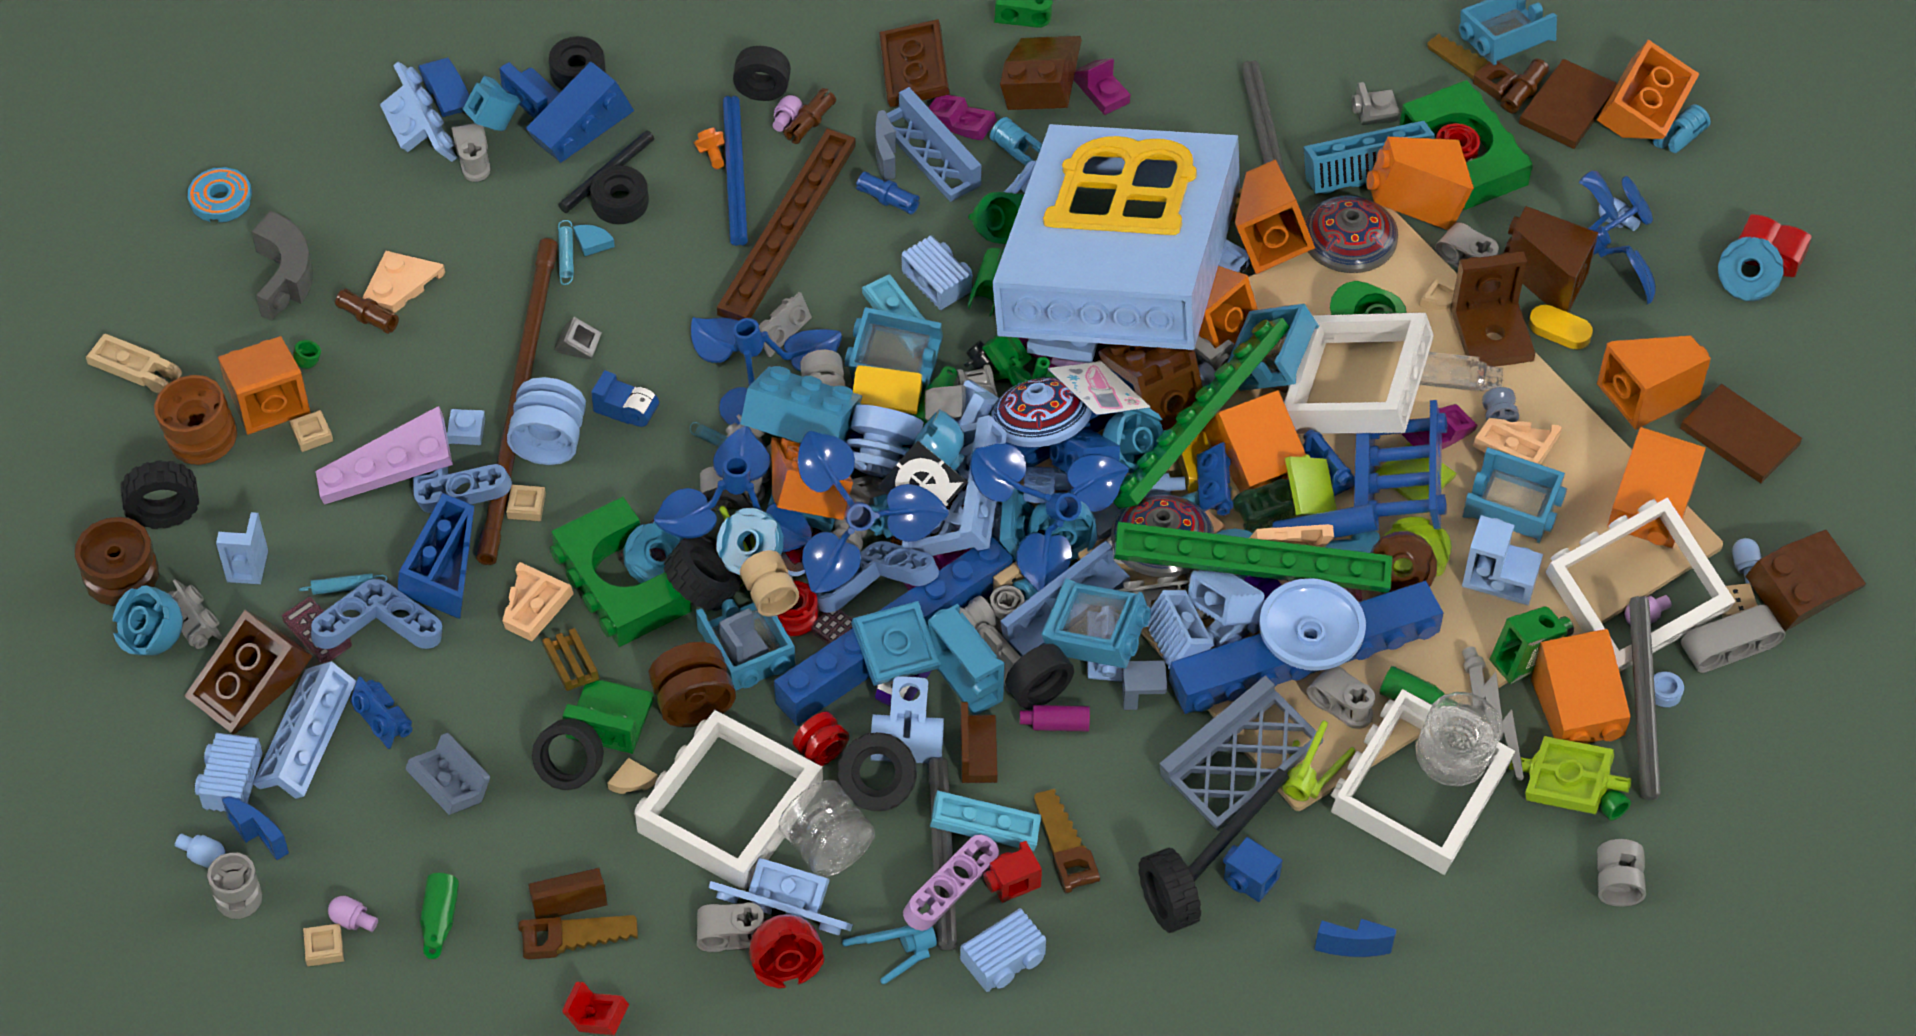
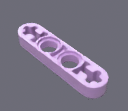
[903,834,999,931]

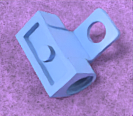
[871,676,944,764]

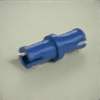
[856,172,920,215]

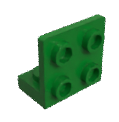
[563,680,654,754]

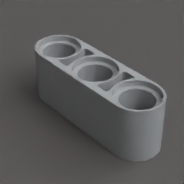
[1681,605,1786,673]

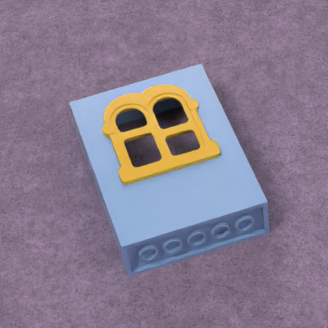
[993,124,1240,350]

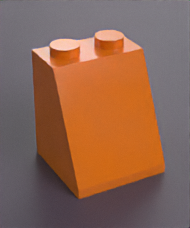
[1366,137,1474,230]
[1235,159,1315,274]
[1199,266,1258,349]
[218,336,311,435]
[1597,336,1711,430]
[1202,390,1306,495]
[1607,427,1706,549]
[1531,629,1631,744]

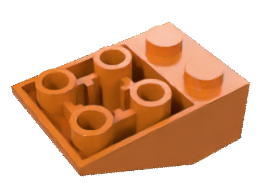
[771,437,853,520]

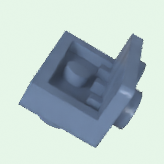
[406,733,490,815]

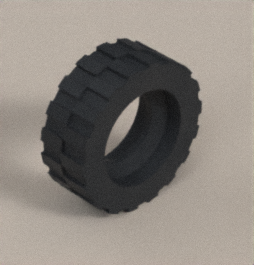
[121,460,199,529]
[664,538,742,611]
[837,732,917,811]
[1138,847,1201,933]

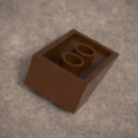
[1000,36,1082,110]
[1745,529,1866,632]
[184,610,312,735]

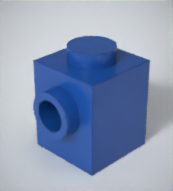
[1223,837,1283,902]

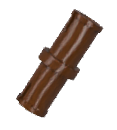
[1500,58,1549,114]
[783,88,836,144]
[335,288,399,334]

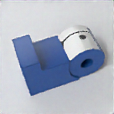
[591,370,660,427]

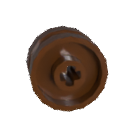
[75,517,159,606]
[648,642,736,727]

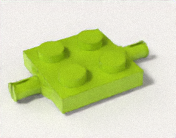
[1509,736,1631,814]

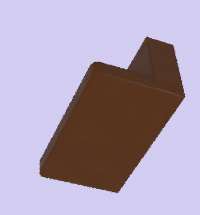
[960,702,998,783]
[528,868,608,919]

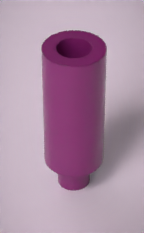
[1020,705,1090,732]

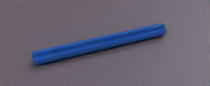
[723,95,748,246]

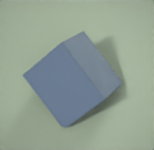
[719,608,768,666]
[1121,660,1167,710]

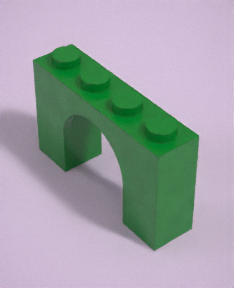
[1399,80,1533,210]
[550,496,692,647]

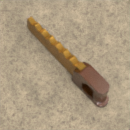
[1427,33,1518,100]
[1034,789,1100,894]
[518,915,638,960]

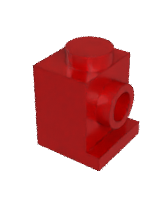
[983,841,1042,903]

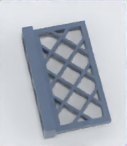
[1160,675,1323,831]

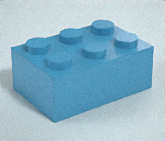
[740,366,862,443]

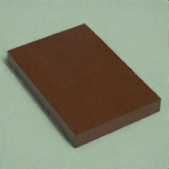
[879,19,950,107]
[1519,58,1617,149]
[1680,383,1802,484]

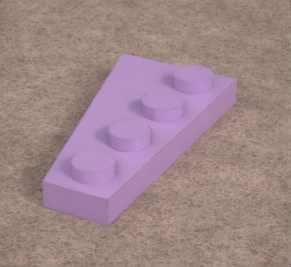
[316,406,453,505]

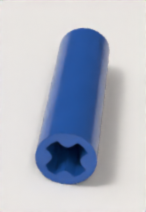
[1272,503,1379,539]

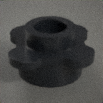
[964,338,992,370]

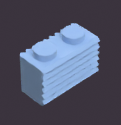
[902,235,973,310]
[1188,570,1265,626]
[1147,590,1215,669]
[195,733,263,812]
[960,908,1046,992]

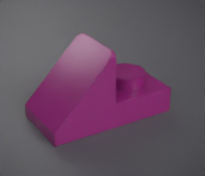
[1074,58,1131,115]

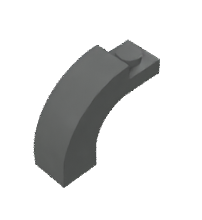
[252,210,313,321]

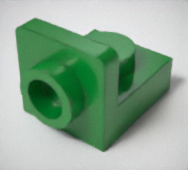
[982,334,1032,381]

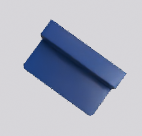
[499,62,559,119]

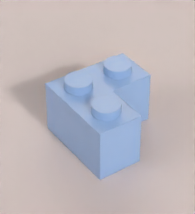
[1462,515,1543,605]

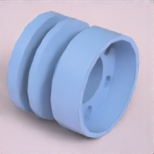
[507,377,586,465]
[846,404,924,478]

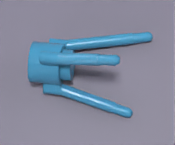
[842,925,937,984]

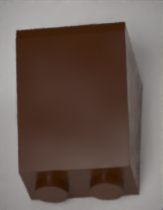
[1504,206,1598,313]

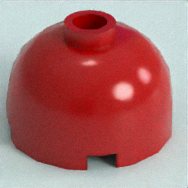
[749,914,824,988]

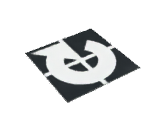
[877,441,968,506]

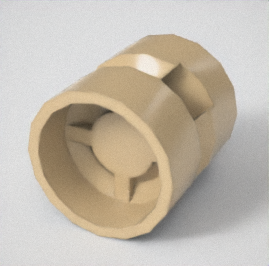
[740,550,799,617]

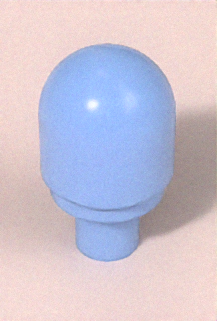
[1599,197,1641,231]
[1146,472,1186,496]
[1732,538,1762,586]
[175,833,225,868]

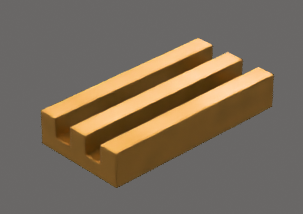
[542,628,599,691]

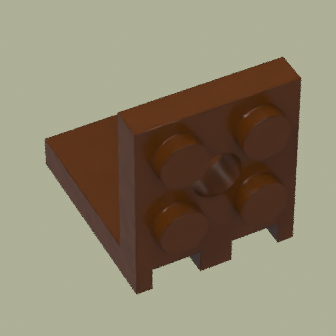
[1450,251,1536,370]
[1099,344,1203,431]

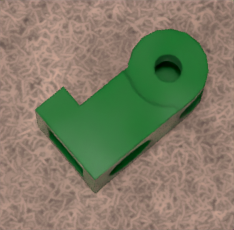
[994,0,1053,28]

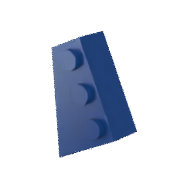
[526,61,634,163]
[398,493,474,619]

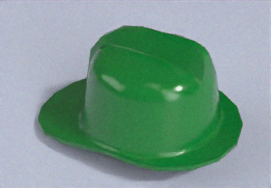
[968,192,1024,244]
[1330,281,1407,315]

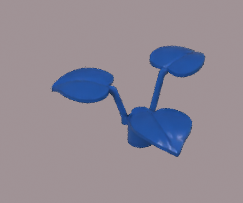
[1579,171,1656,305]
[691,317,842,425]
[654,426,812,552]
[798,431,949,593]
[970,444,1129,592]

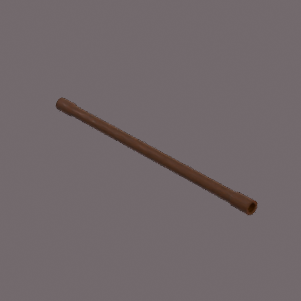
[476,238,558,565]

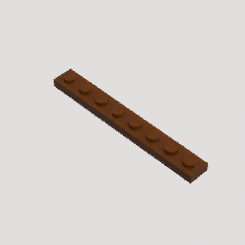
[717,128,856,321]

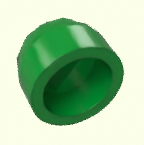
[293,340,321,369]
[1599,789,1631,821]

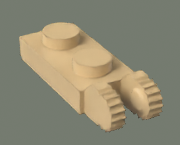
[86,334,182,393]

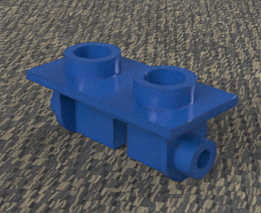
[1302,429,1355,496]
[1197,442,1233,516]
[350,676,413,749]

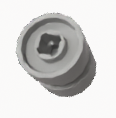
[800,349,846,387]
[1597,839,1646,907]
[207,853,263,919]

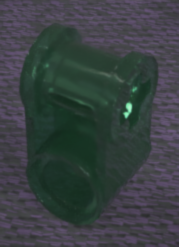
[1232,479,1296,533]

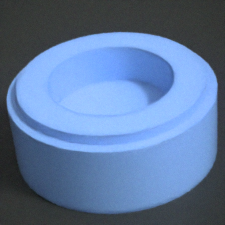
[1654,671,1684,707]

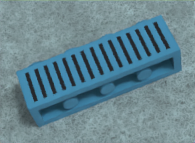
[1304,121,1435,194]

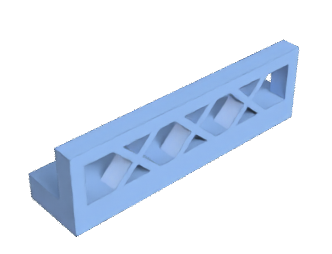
[252,661,356,799]

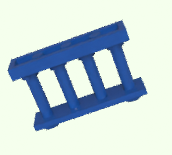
[1354,400,1447,529]

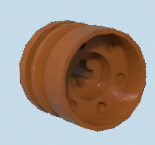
[154,375,238,465]

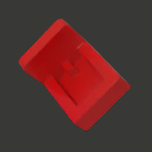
[562,982,629,1035]

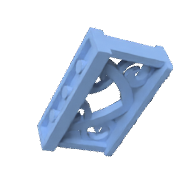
[902,415,1007,556]

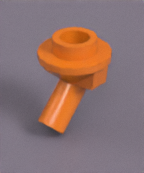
[694,128,725,169]

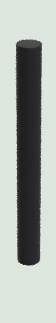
[558,130,654,213]
[1188,768,1289,882]

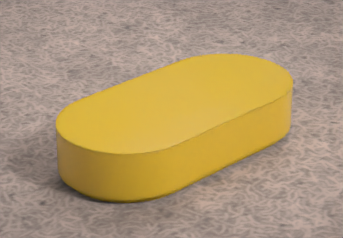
[1529,305,1593,350]

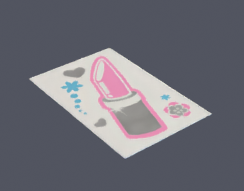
[1048,361,1150,415]

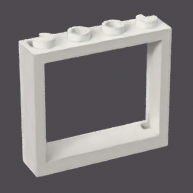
[1283,313,1434,434]
[1546,497,1735,672]
[1331,689,1515,875]
[634,710,823,891]

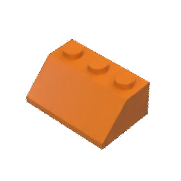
[1597,39,1699,139]

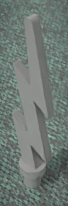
[1462,647,1524,780]

